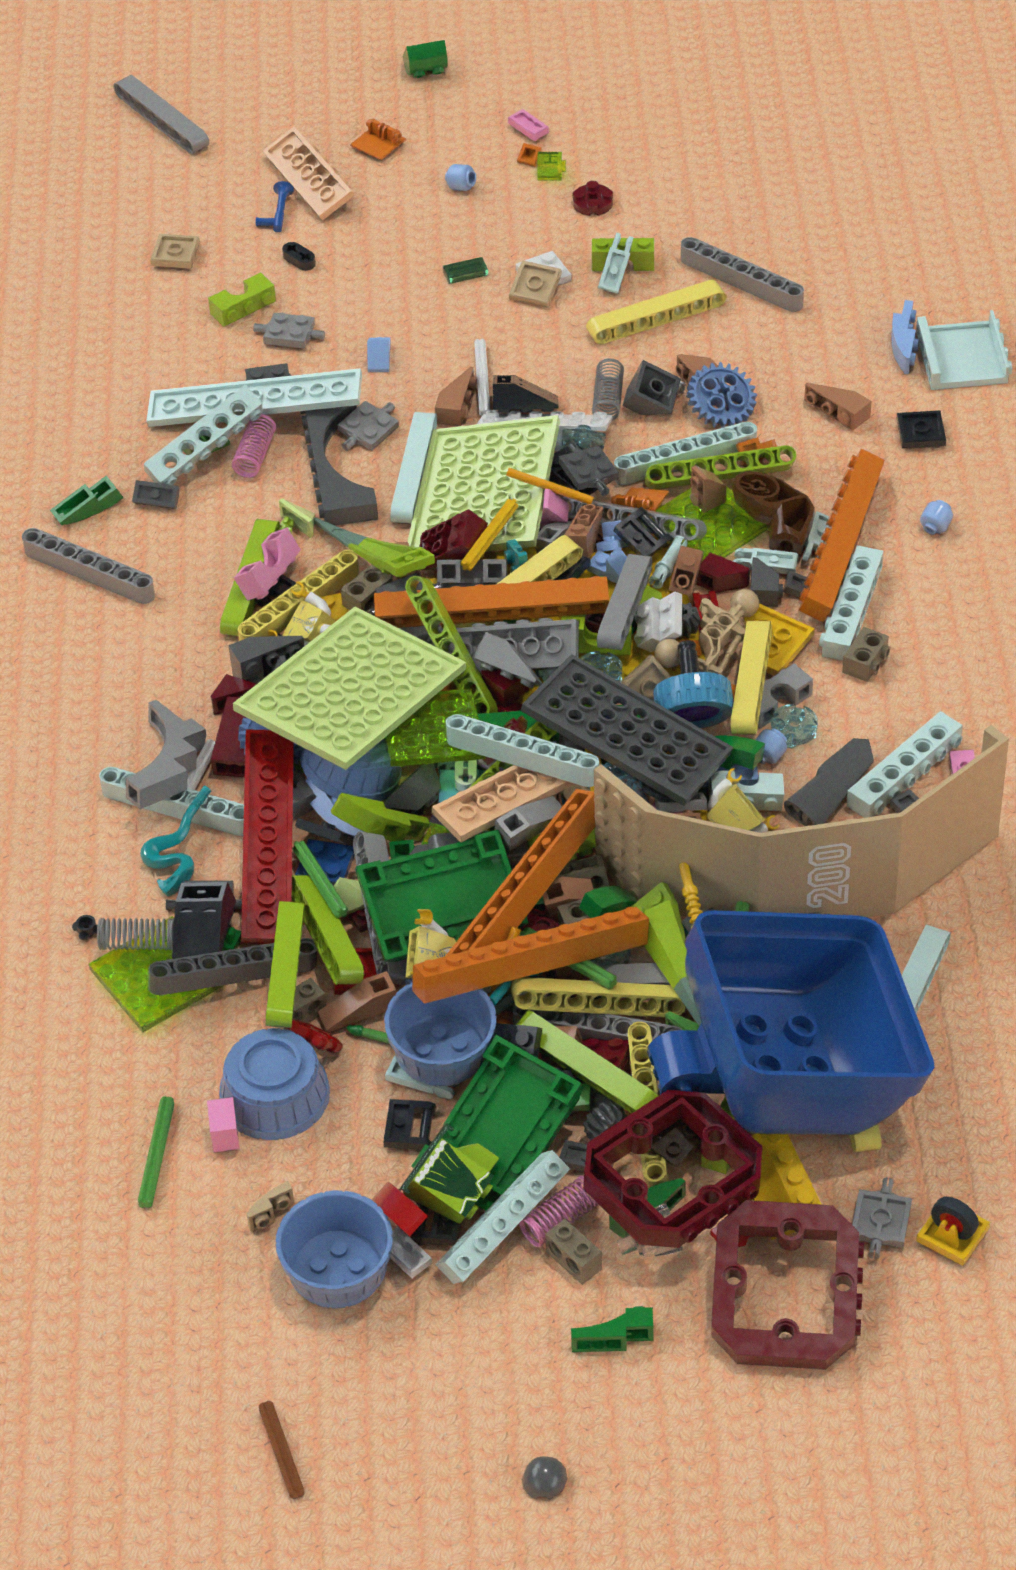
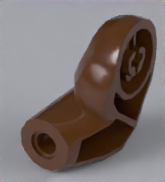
[732,471,815,558]

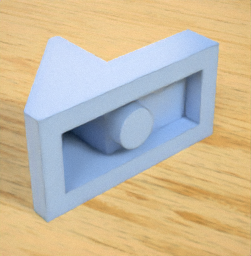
[367,337,391,372]
[596,520,628,552]
[587,546,627,583]

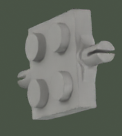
[253,313,325,348]
[338,401,399,451]
[852,1177,912,1259]

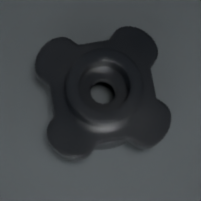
[72,915,98,940]

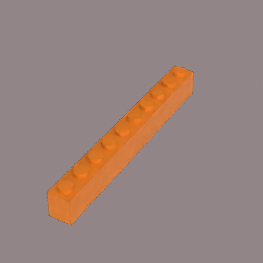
[798,448,885,622]
[374,576,609,628]
[446,789,596,956]
[412,907,649,1004]

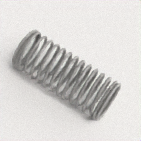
[592,358,624,421]
[97,918,174,950]

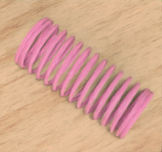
[232,414,276,478]
[519,1176,599,1247]

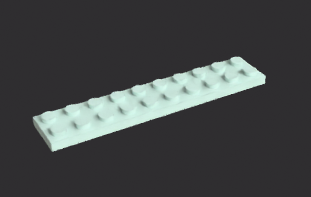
[146,368,362,427]

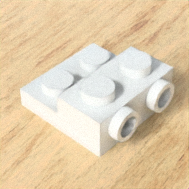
[634,591,682,652]

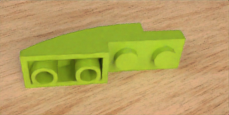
[330,793,430,841]

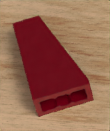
[210,696,247,778]

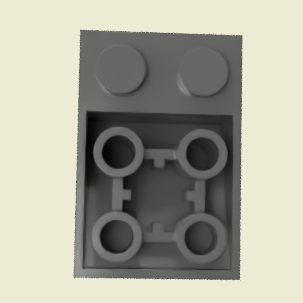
[228,636,305,685]

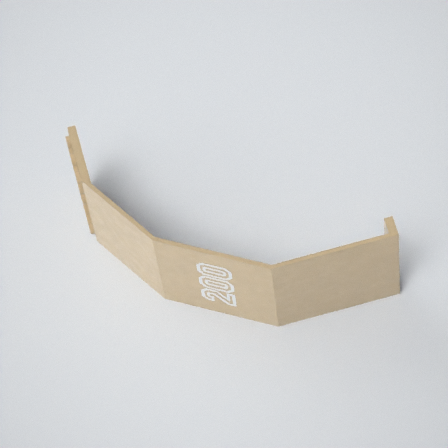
[594,725,1009,917]

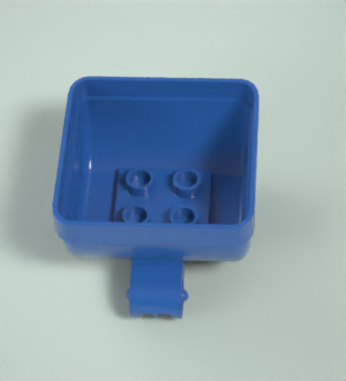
[647,910,935,1135]

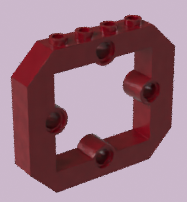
[583,1090,762,1248]
[711,1200,864,1370]

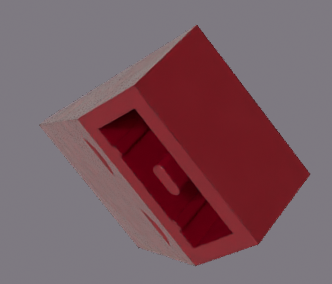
[419,509,488,570]

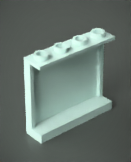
[916,310,1012,390]

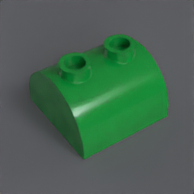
[403,40,448,78]

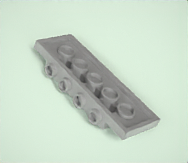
[442,618,579,675]

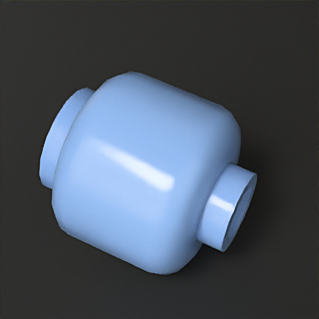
[445,164,476,191]
[920,500,953,535]
[755,728,787,764]

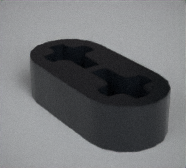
[282,242,316,271]

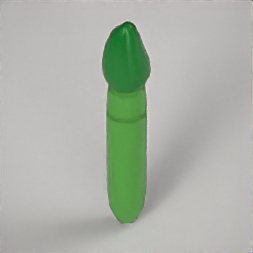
[347,1025,390,1044]

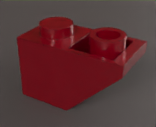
[696,552,750,593]

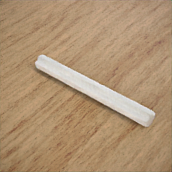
[474,339,490,416]

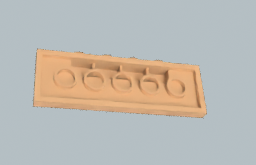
[263,127,354,221]
[432,765,574,843]

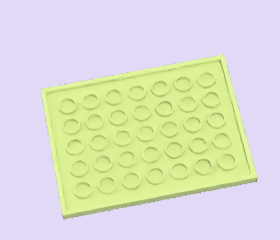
[407,415,560,552]
[233,607,466,770]

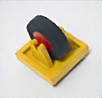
[916,1196,991,1266]

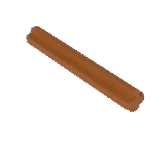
[259,1401,305,1499]

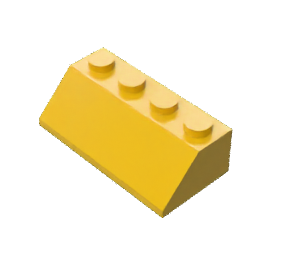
[753,1134,822,1240]

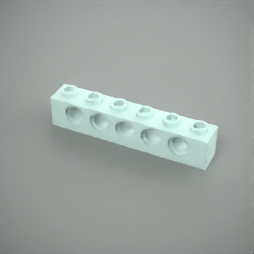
[144,384,263,485]
[819,545,884,661]
[847,711,963,818]
[435,1150,570,1284]

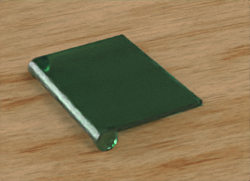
[398,1123,454,1195]

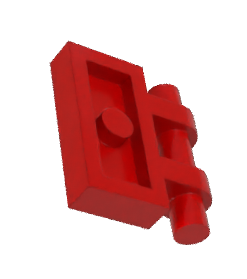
[285,1019,343,1053]

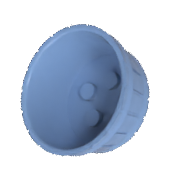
[300,728,404,801]
[384,982,496,1086]
[219,1028,330,1140]
[276,1190,393,1308]

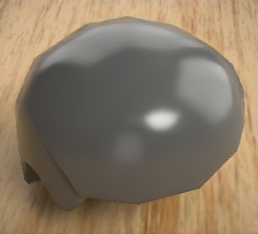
[521,1456,567,1499]

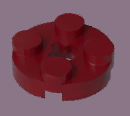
[572,180,613,216]

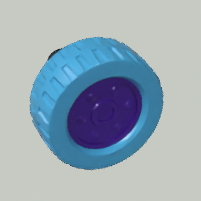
[653,640,733,728]

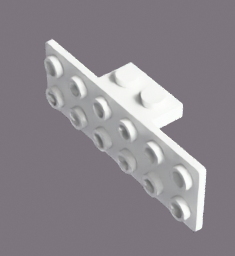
[477,410,612,451]

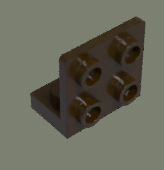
[651,1119,702,1168]

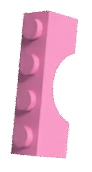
[234,527,301,601]

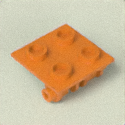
[350,118,406,160]
[611,487,669,518]

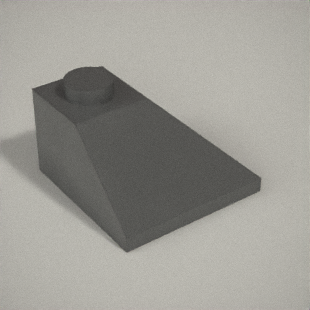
[622,360,681,415]
[384,758,441,811]

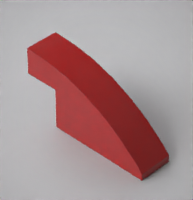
[371,1182,428,1237]

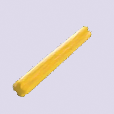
[460,499,519,571]

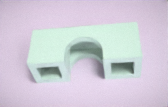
[708,770,785,811]

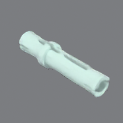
[649,536,688,589]

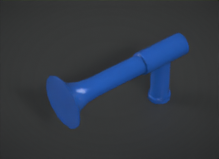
[256,181,294,232]

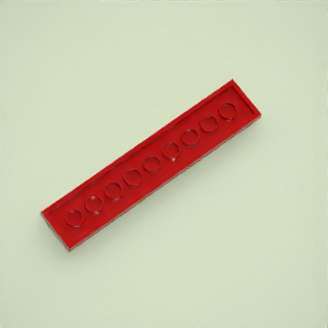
[241,729,294,944]

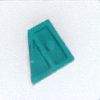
[504,539,528,573]

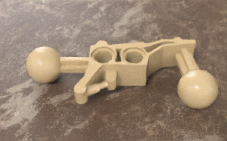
[655,589,759,674]

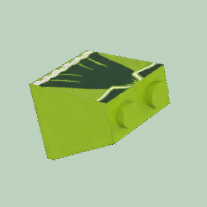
[403,1139,494,1224]

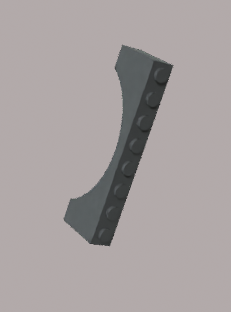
[300,405,378,526]

